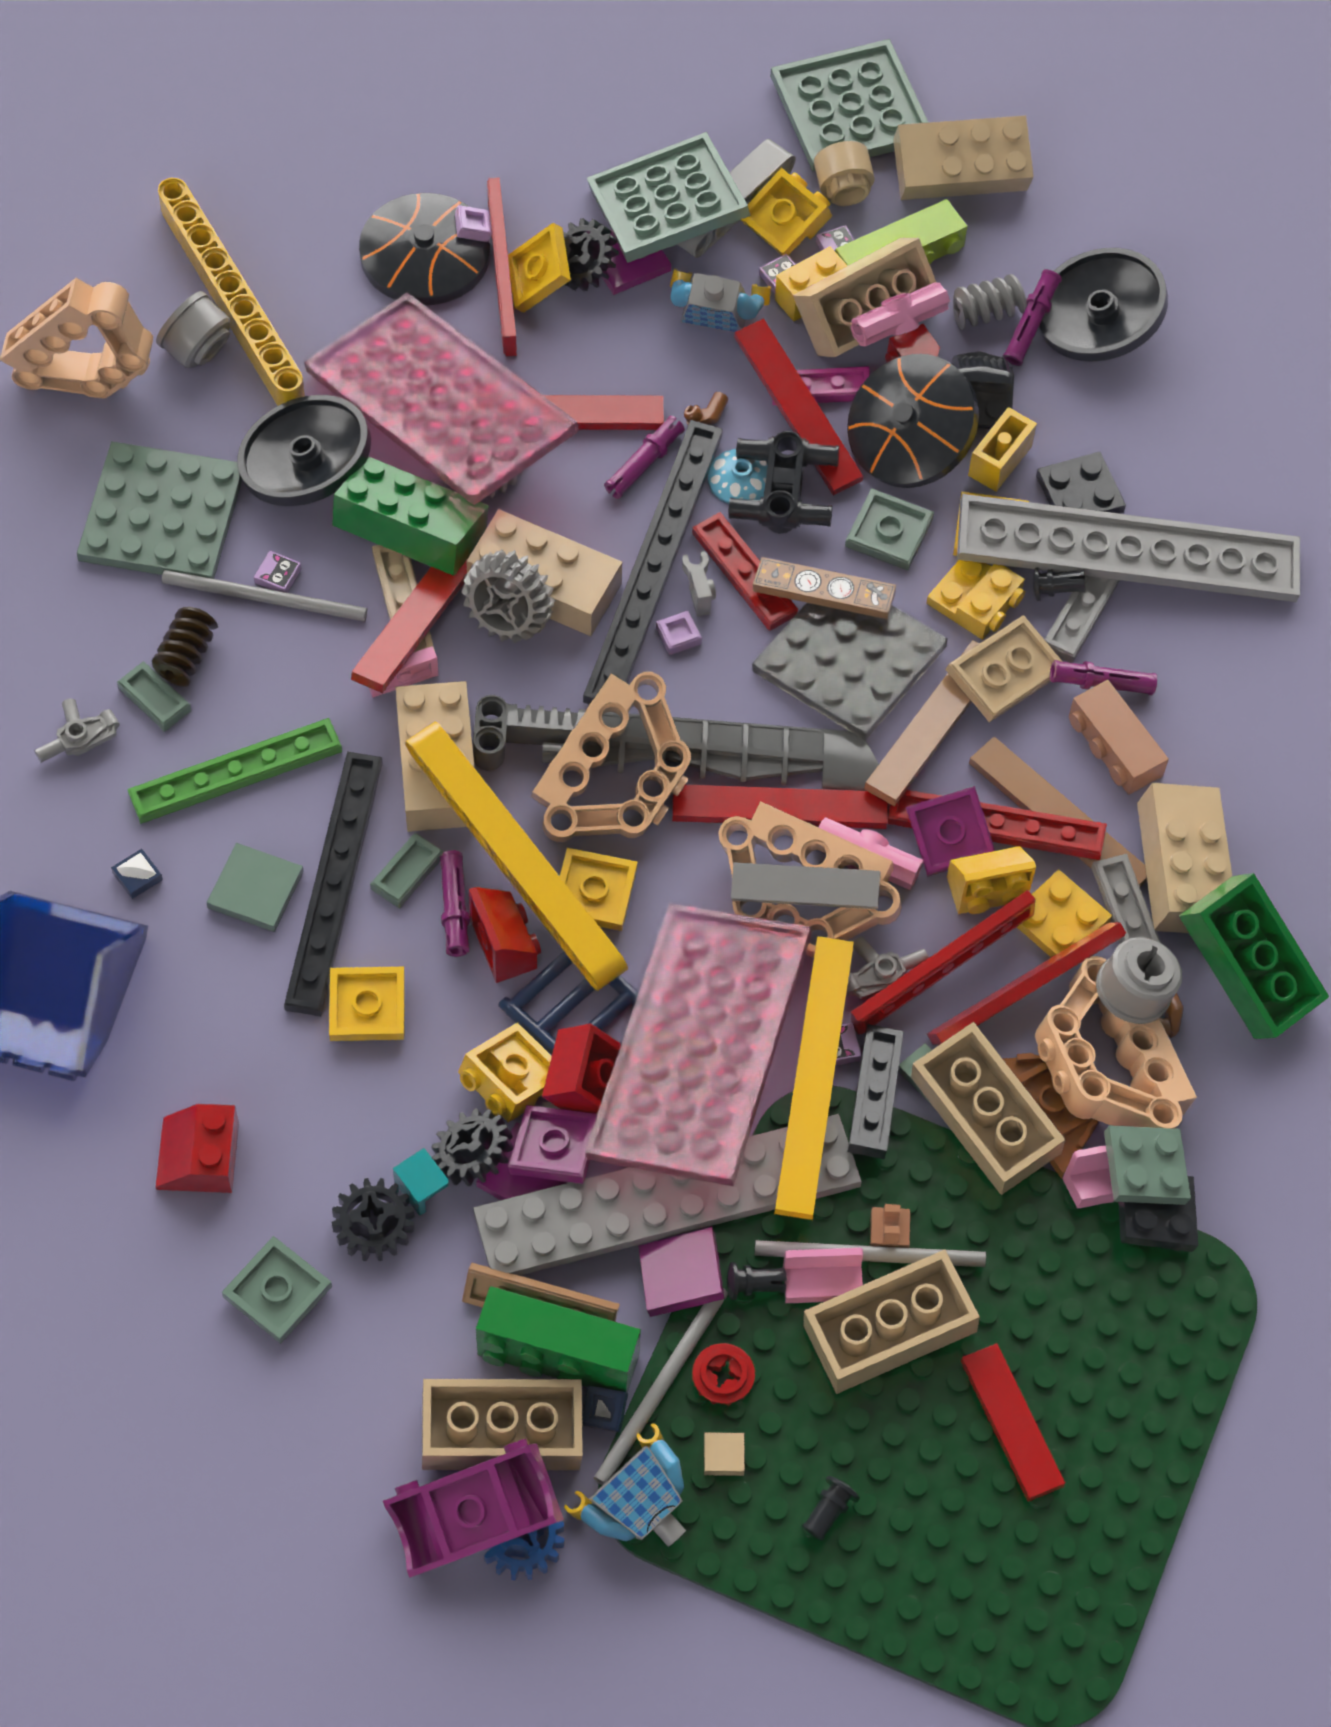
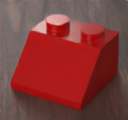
[469,887,541,983]
[542,1023,640,1124]
[155,1104,239,1193]

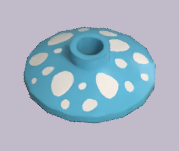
[708,449,768,504]

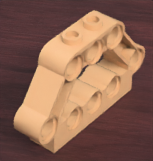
[0,278,153,399]
[531,672,691,842]
[718,801,902,958]
[1035,956,1197,1129]

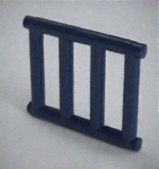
[498,951,670,1055]

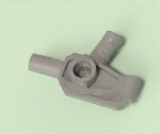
[34,698,120,763]
[847,936,929,1000]

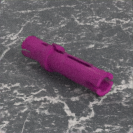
[1002,269,1062,366]
[604,416,685,499]
[1050,660,1158,695]
[440,850,470,957]

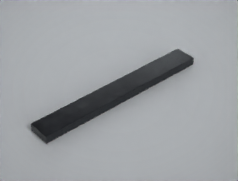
[284,751,383,1017]

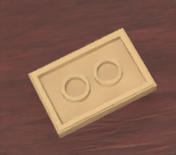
[945,615,1063,723]

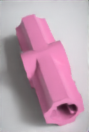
[850,282,950,347]
[818,817,924,890]

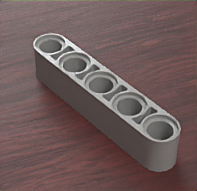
[677,139,796,258]

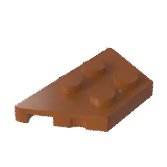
[1002,1053,1100,1179]

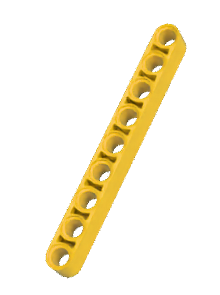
[158,177,305,406]
[405,721,628,991]

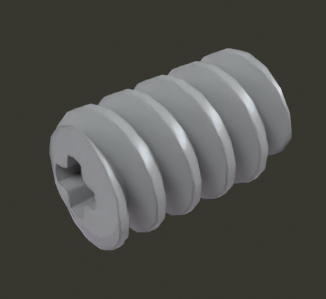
[953,274,1027,330]

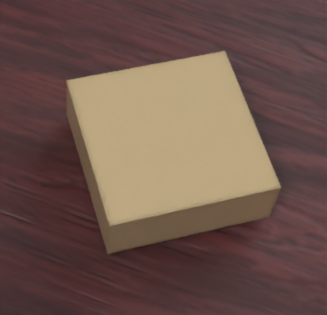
[704,1433,744,1476]

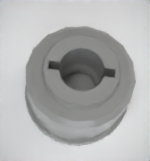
[156,291,231,368]
[1096,937,1182,1024]

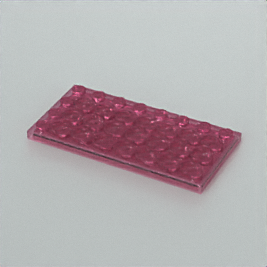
[304,293,579,505]
[585,904,812,1187]

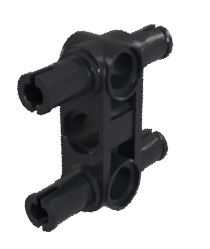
[728,431,840,534]

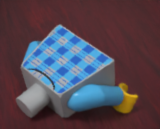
[669,268,771,332]
[564,1424,686,1547]

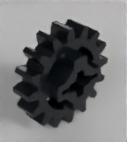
[563,218,619,292]
[431,1108,514,1187]
[331,1178,415,1261]

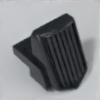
[951,351,1014,429]

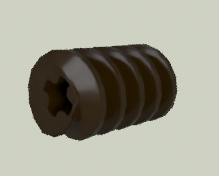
[151,607,218,687]

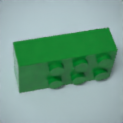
[332,456,489,576]
[1179,873,1329,1039]
[476,1286,641,1393]

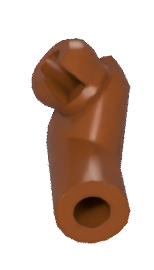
[684,392,729,425]
[1159,993,1184,1038]

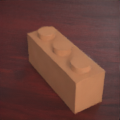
[1069,680,1169,795]

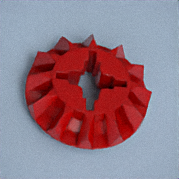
[692,1343,755,1406]

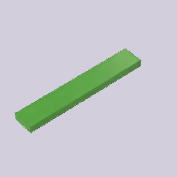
[127,718,342,824]

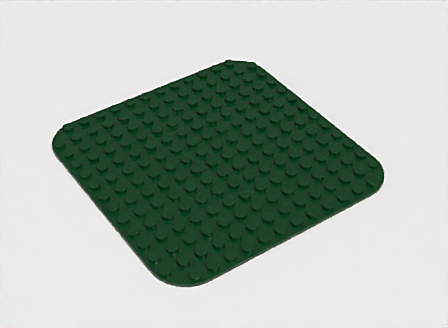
[598,1085,1257,1727]

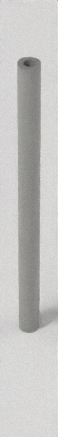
[162,570,367,622]
[755,1240,986,1267]
[593,1288,728,1486]

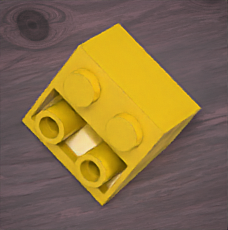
[946,846,1036,914]

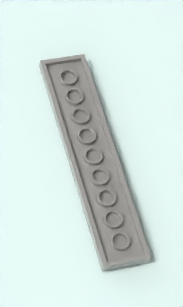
[957,494,1300,602]
[473,1114,861,1276]

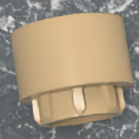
[814,141,875,206]

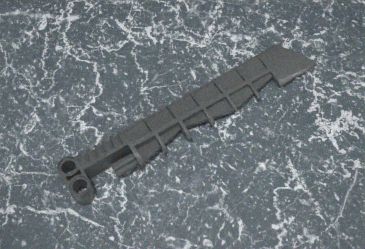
[473,695,879,791]

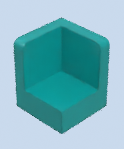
[393,1148,449,1216]

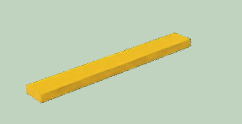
[774,936,854,1220]

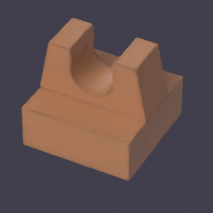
[870,1204,910,1248]

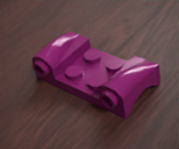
[383,1438,564,1578]

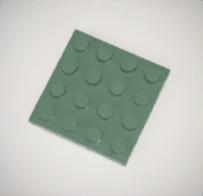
[770,39,929,171]
[587,132,750,263]
[77,441,243,579]

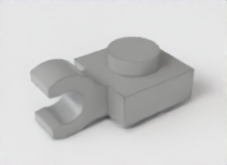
[682,551,716,616]

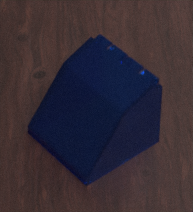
[0,891,149,1082]

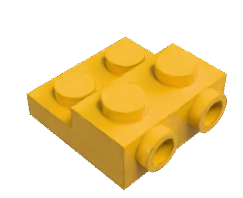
[740,168,832,256]
[926,560,1026,640]
[458,1023,552,1123]

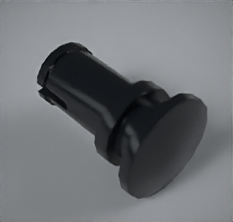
[1033,567,1086,601]
[726,1262,787,1300]
[802,1476,860,1541]

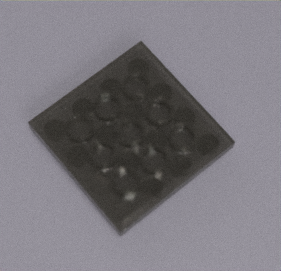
[752,571,948,741]

